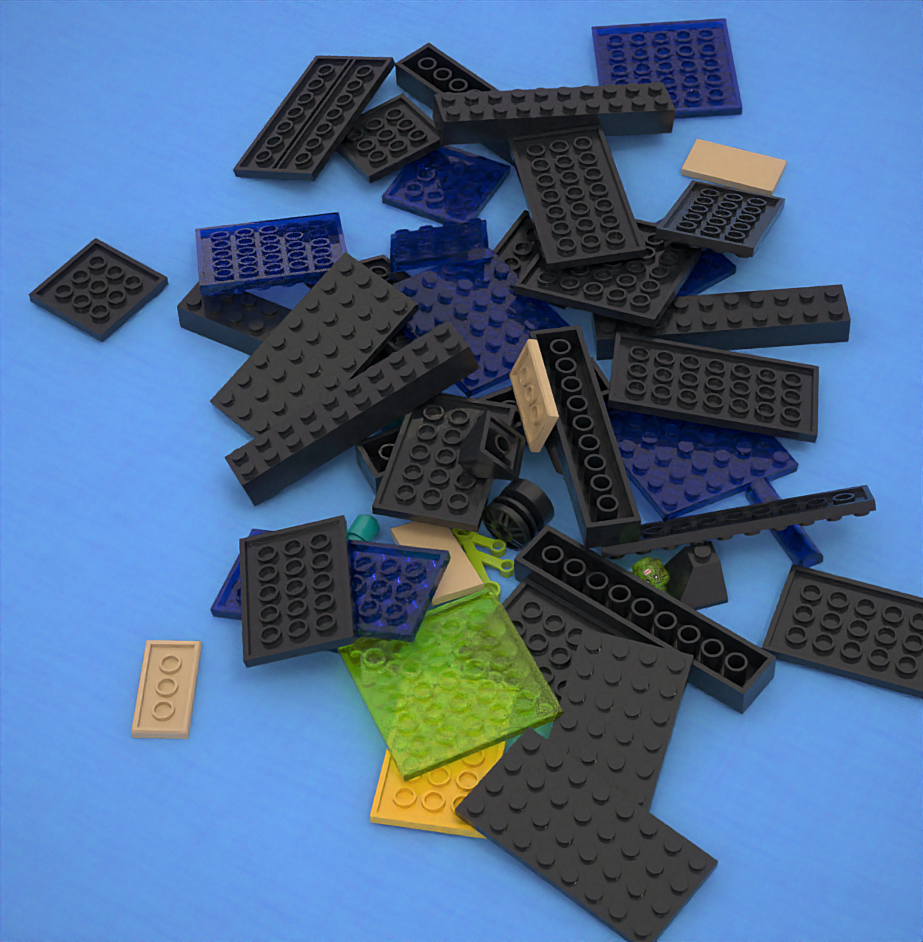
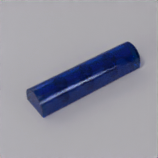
[745,478,823,568]

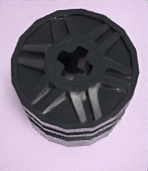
[482,478,554,551]

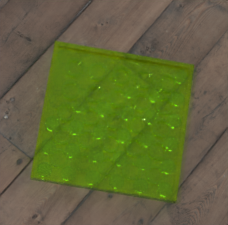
[337,586,563,782]

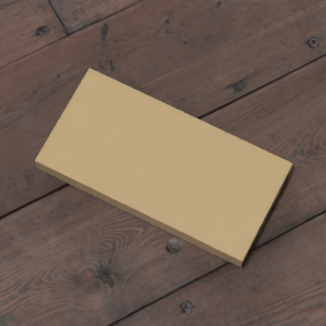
[681,139,787,196]
[509,339,559,453]
[390,521,483,606]
[131,640,202,739]

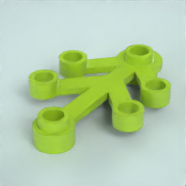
[451,528,514,604]

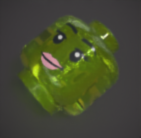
[631,555,670,592]

